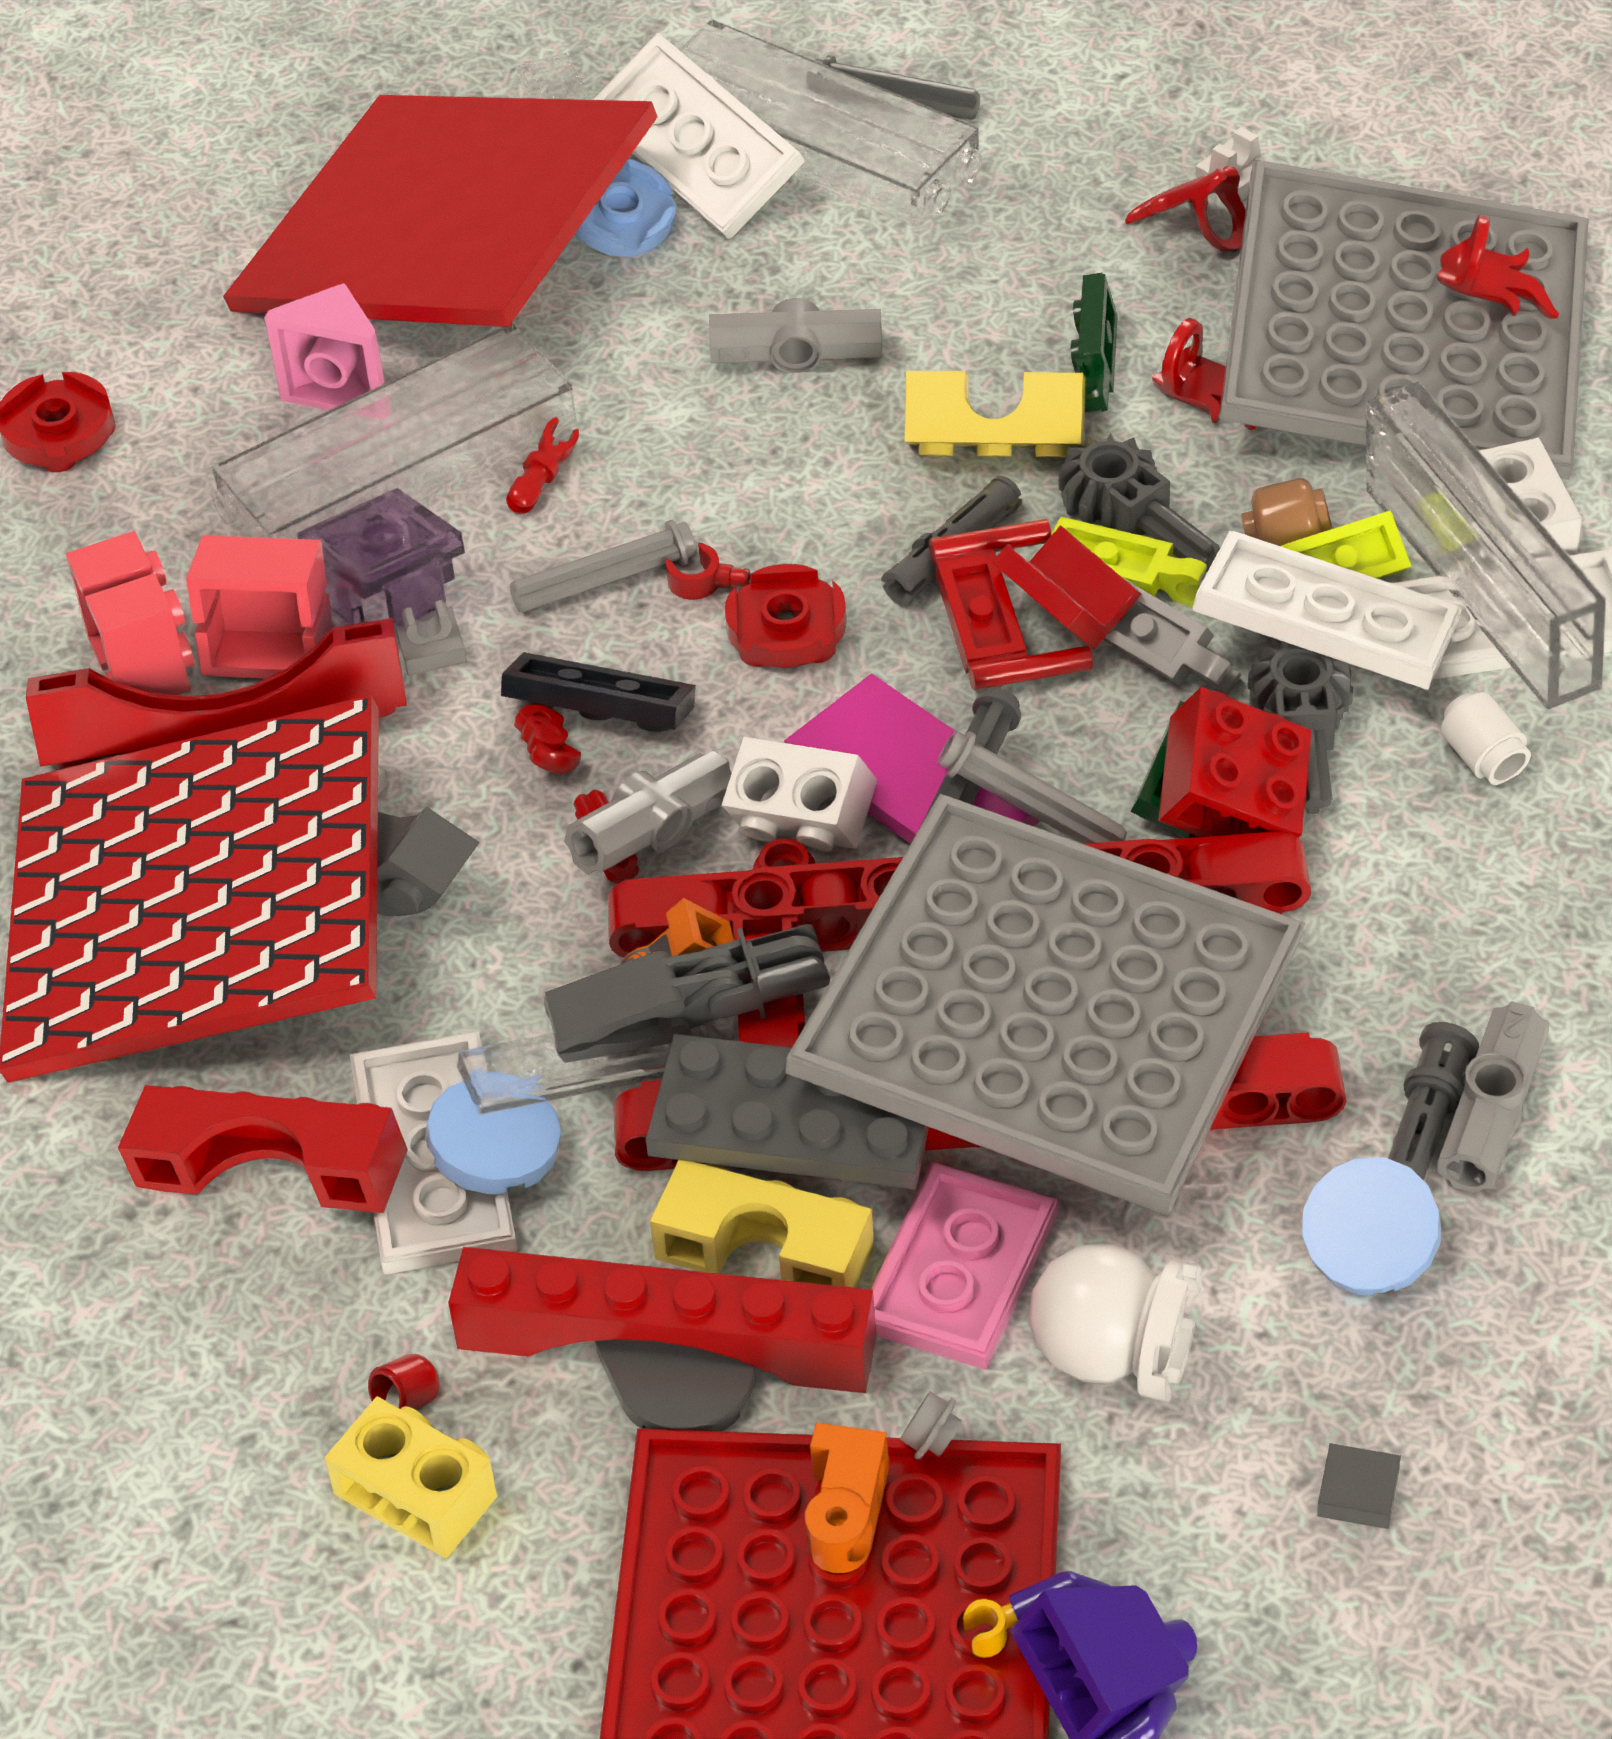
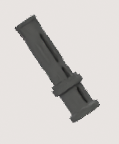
[1388,1022,1479,1181]

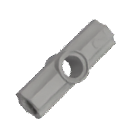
[709,298,882,373]
[564,750,732,875]
[1437,1001,1549,1194]

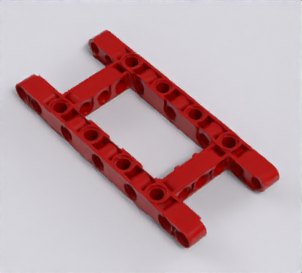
[608,831,1347,1171]

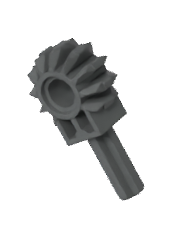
[1058,433,1220,573]
[1248,641,1353,814]

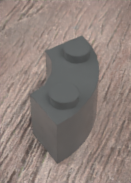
[377,807,480,916]

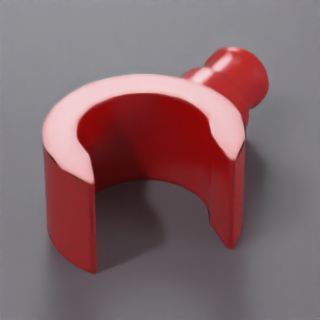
[665,543,751,600]

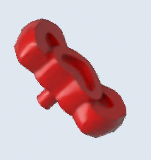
[514,704,581,774]

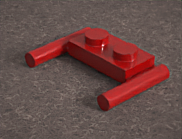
[929,519,1093,690]

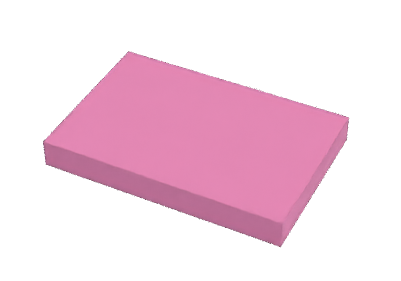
[871,1161,1059,1370]

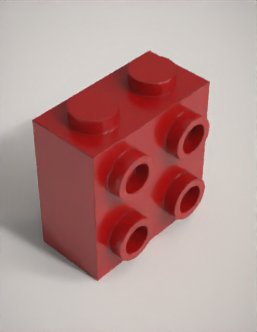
[1158,687,1312,838]

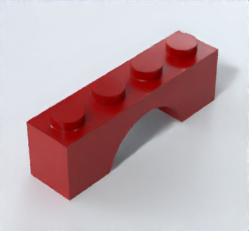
[118,1085,408,1213]

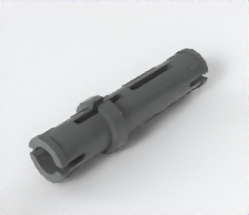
[881,476,1022,605]

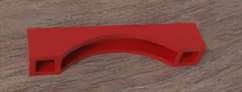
[26,618,407,769]
[448,1247,876,1393]

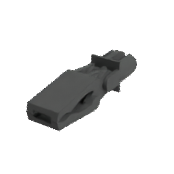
[544,924,831,1063]

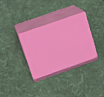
[264,283,390,422]

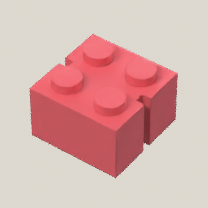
[65,531,195,695]
[186,535,333,679]

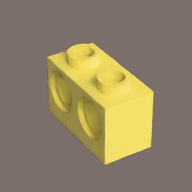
[325,1396,497,1559]

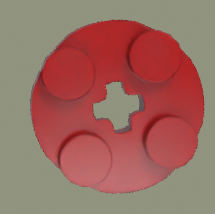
[0,372,116,472]
[725,564,847,668]

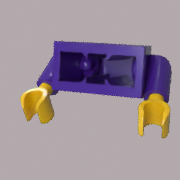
[963,1571,1198,1739]

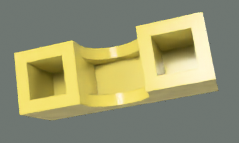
[905,371,1086,459]
[650,1160,875,1288]

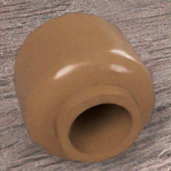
[1241,478,1332,546]

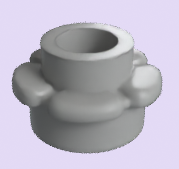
[899,1391,962,1460]

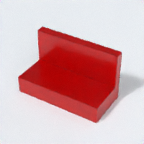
[992,525,1142,650]

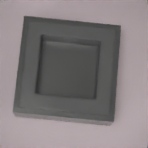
[1317,1443,1401,1529]

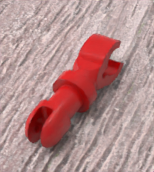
[506,417,579,514]

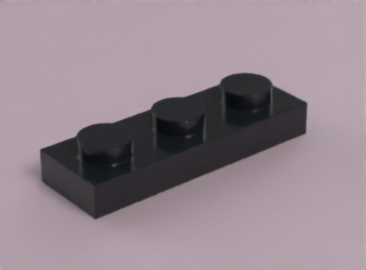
[501,652,696,732]

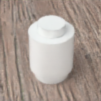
[1441,692,1531,785]

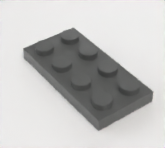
[646,1034,929,1190]

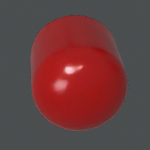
[368,1354,440,1410]

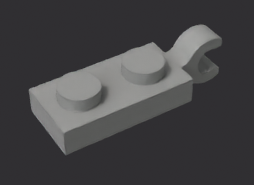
[1103,580,1241,695]

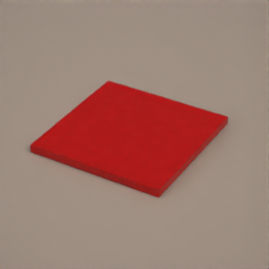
[223,95,658,327]

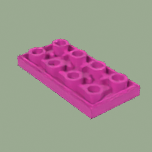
[784,673,1040,844]

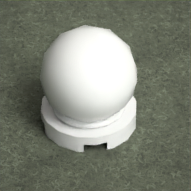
[1029,1244,1202,1403]

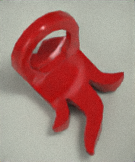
[1125,166,1246,251]
[1436,214,1559,319]
[1152,318,1256,430]

